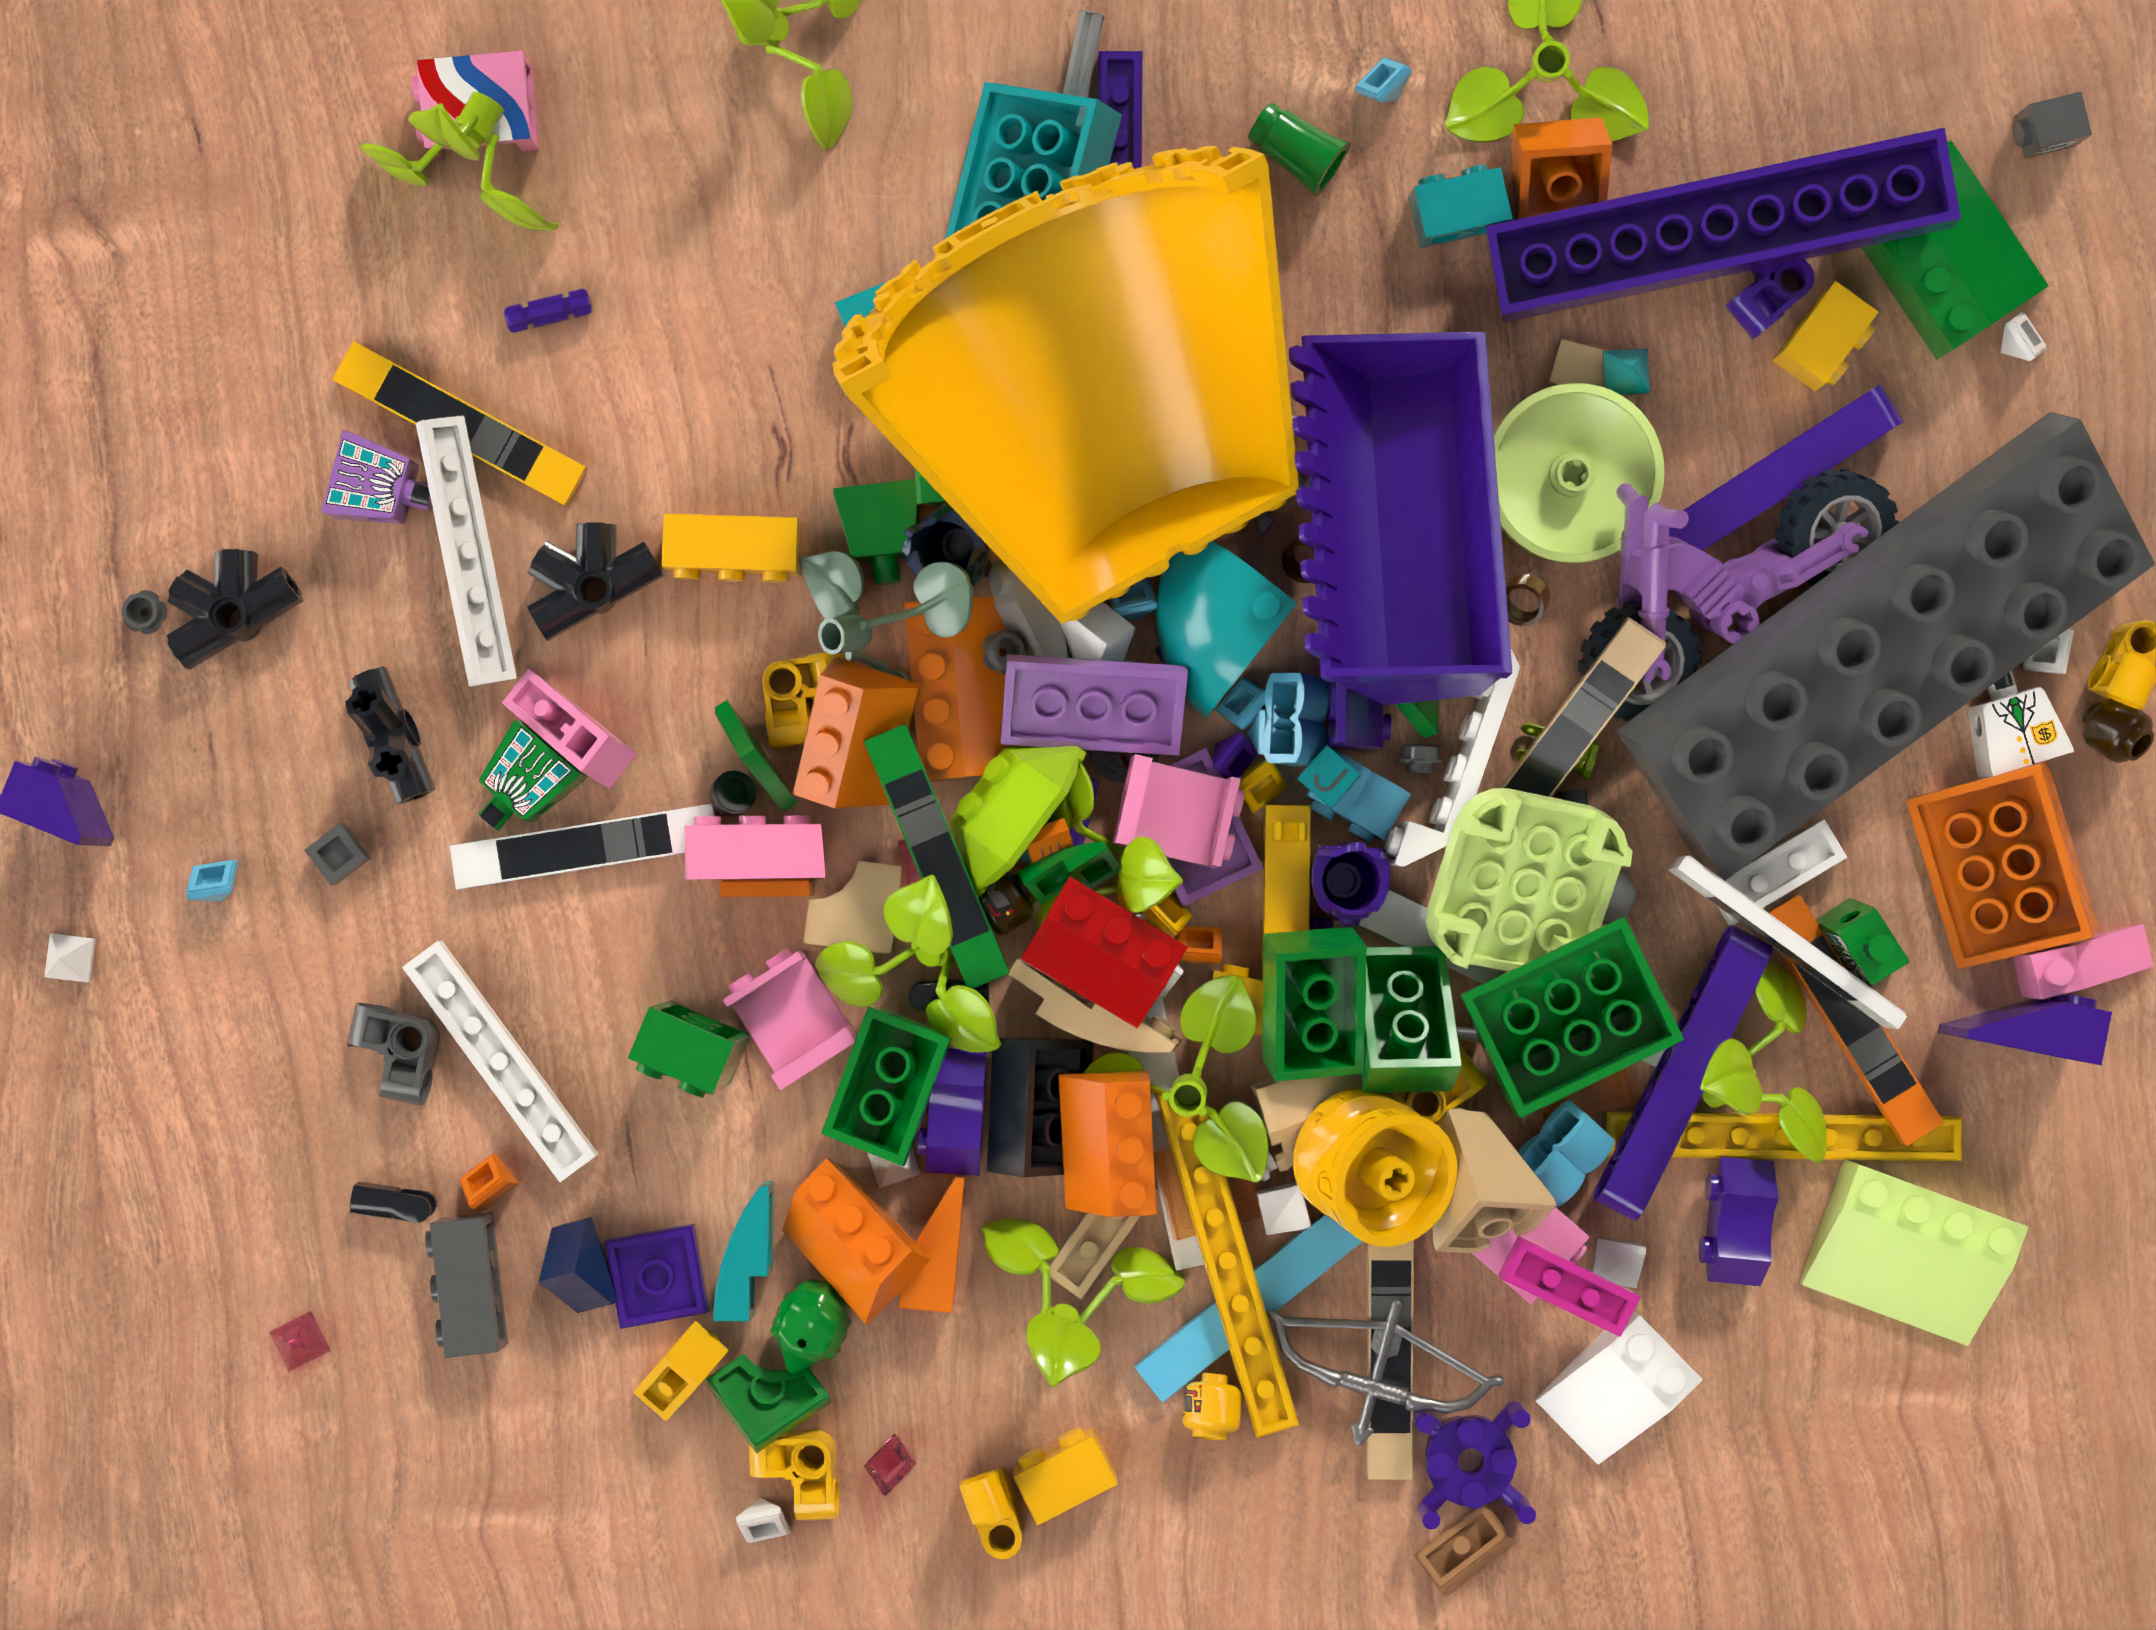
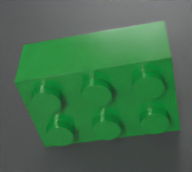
[1262,927,1367,1082]
[1360,946,1462,1093]
[628,1001,751,1098]

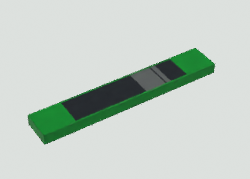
[863,723,1010,989]

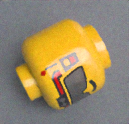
[1182,1373,1242,1441]

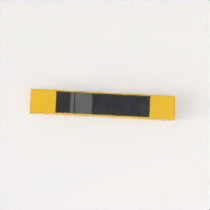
[332,341,588,507]

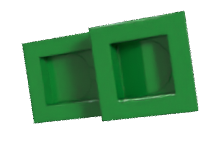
[1017,842,1122,905]

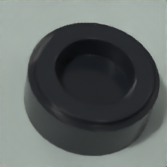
[709,770,756,817]

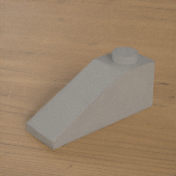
[990,560,1067,658]

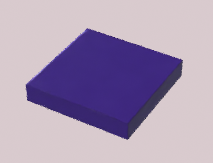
[604,1223,710,1329]

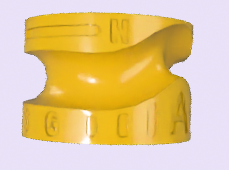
[1293,1087,1457,1247]

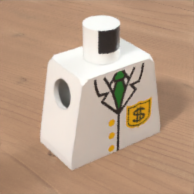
[1968,671,2074,778]

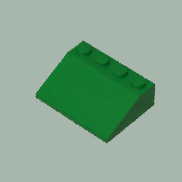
[1861,140,2049,360]
[1460,916,1684,1118]

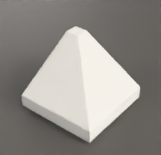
[1592,1237,1646,1288]

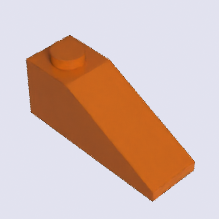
[897,1174,966,1313]

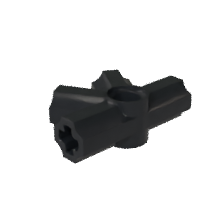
[527,522,664,641]
[166,549,304,670]
[345,666,436,804]

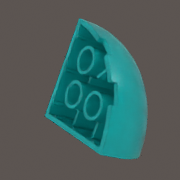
[1154,541,1297,719]

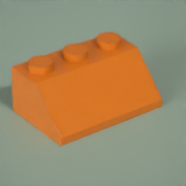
[793,657,921,808]
[1059,1070,1157,1217]
[782,1158,931,1325]

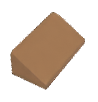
[1414,1504,1516,1596]

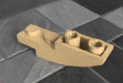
[1009,958,1182,1053]

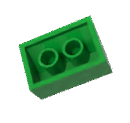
[821,1007,952,1166]

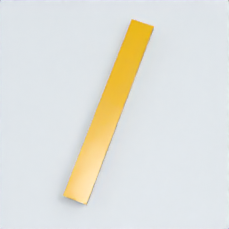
[1154,1089,1299,1438]
[1604,1111,1962,1161]

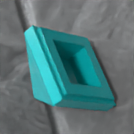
[1602,349,1650,395]

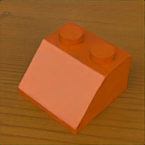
[1511,117,1612,220]

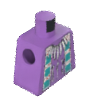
[321,430,433,524]

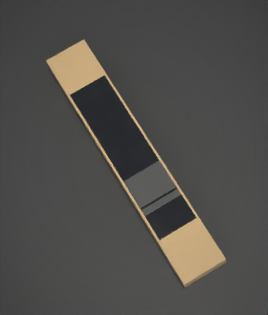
[1500,617,1666,797]
[1366,1240,1414,1480]

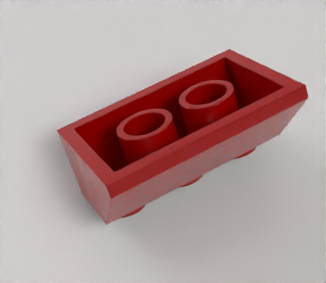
[1020,877,1188,1029]

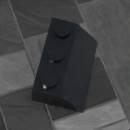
[987,1037,1093,1177]

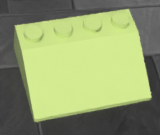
[1799,1160,2028,1346]

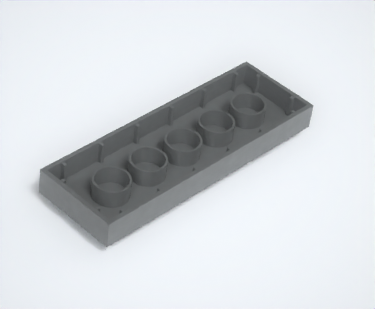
[1616,412,2155,881]

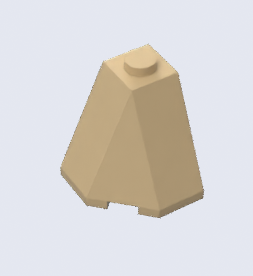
[1250,1074,1362,1172]
[1432,1108,1557,1253]

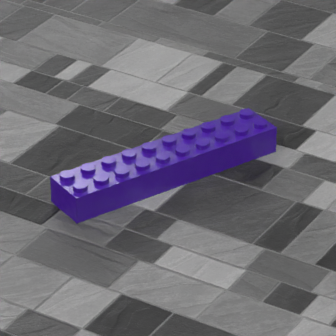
[1486,127,1961,323]

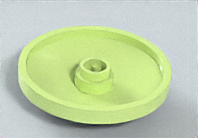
[1493,383,1665,563]

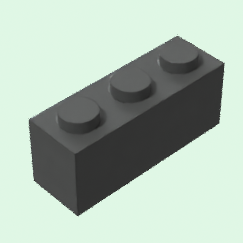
[425,1212,508,1358]

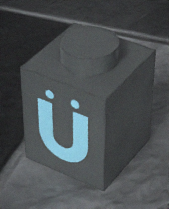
[2013,92,2092,159]

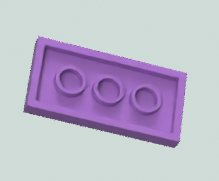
[1001,654,1188,755]

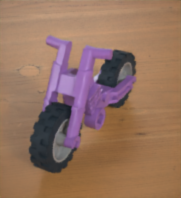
[1578,469,1899,722]

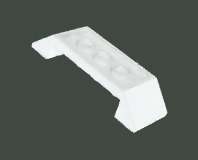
[1382,649,1520,867]

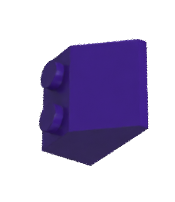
[0,756,114,846]

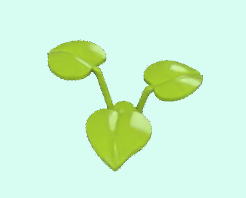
[720,0,862,150]
[1445,0,1649,142]
[359,92,560,231]
[1037,763,1183,930]
[815,875,1002,1053]
[1700,959,1827,1164]
[1084,975,1268,1183]
[980,1219,1186,1387]

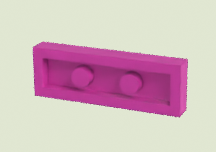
[1498,1236,1641,1337]

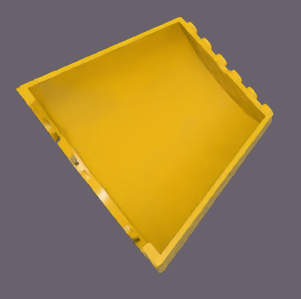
[832,146,1299,624]

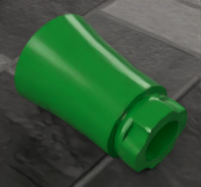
[1248,103,1350,196]

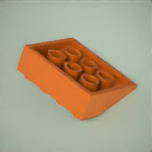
[904,597,1013,782]
[1906,760,2099,970]

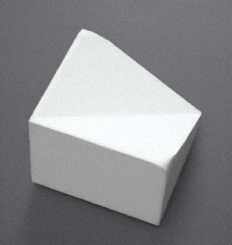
[1255,1181,1311,1235]

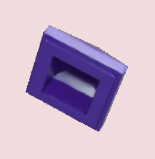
[1213,733,1258,779]

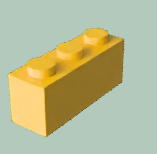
[662,513,802,583]

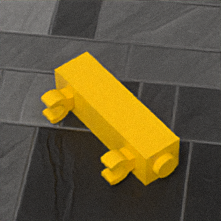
[1261,805,1311,966]

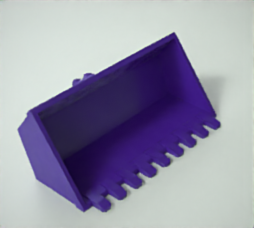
[1289,332,1513,706]

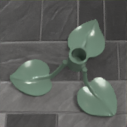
[799,551,973,680]

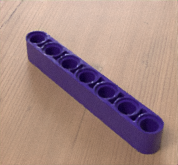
[1669,384,1904,551]
[1593,925,1773,1221]

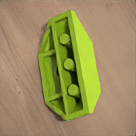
[950,745,1086,897]

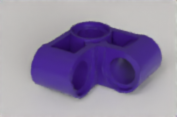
[1726,259,1815,340]

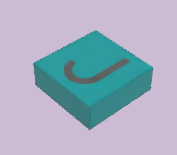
[1297,745,1361,809]

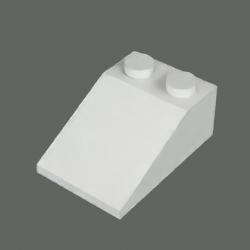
[1534,1311,1703,1465]

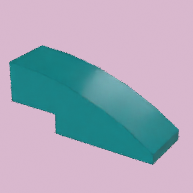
[713,1181,774,1321]

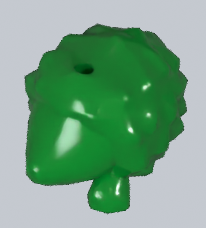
[770,1279,852,1374]

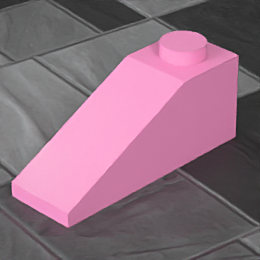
[502,668,637,789]
[2012,924,2154,999]

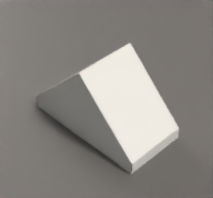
[1060,602,1135,662]

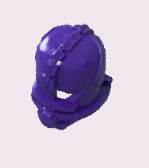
[1310,841,1391,926]

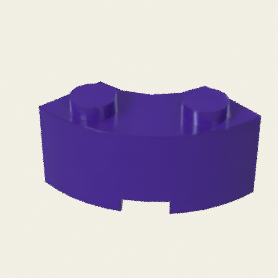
[918,1048,987,1176]
[1698,1157,1779,1286]

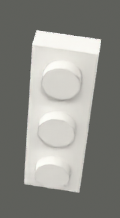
[1718,819,1848,925]

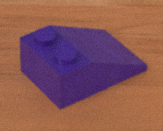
[1326,681,1391,750]
[1938,994,2112,1066]

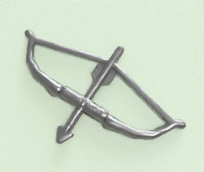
[1266,1299,1504,1445]

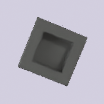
[304,823,371,885]

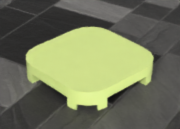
[1426,788,1633,971]

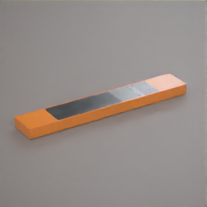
[1768,894,1944,1146]

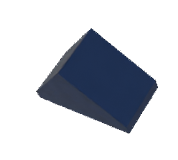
[539,1217,618,1313]

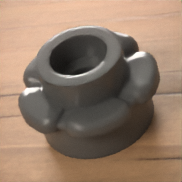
[122,590,167,634]
[982,630,1025,674]
[1399,744,1443,773]

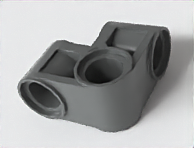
[347,1003,440,1106]

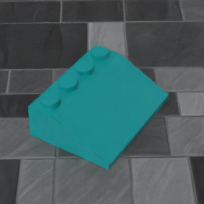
[945,82,1122,239]

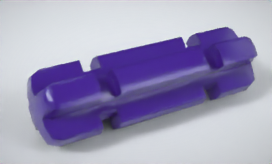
[504,288,592,333]

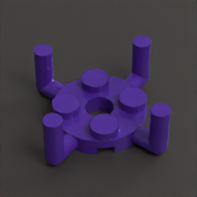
[1413,1401,1536,1530]

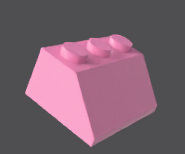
[684,815,825,880]

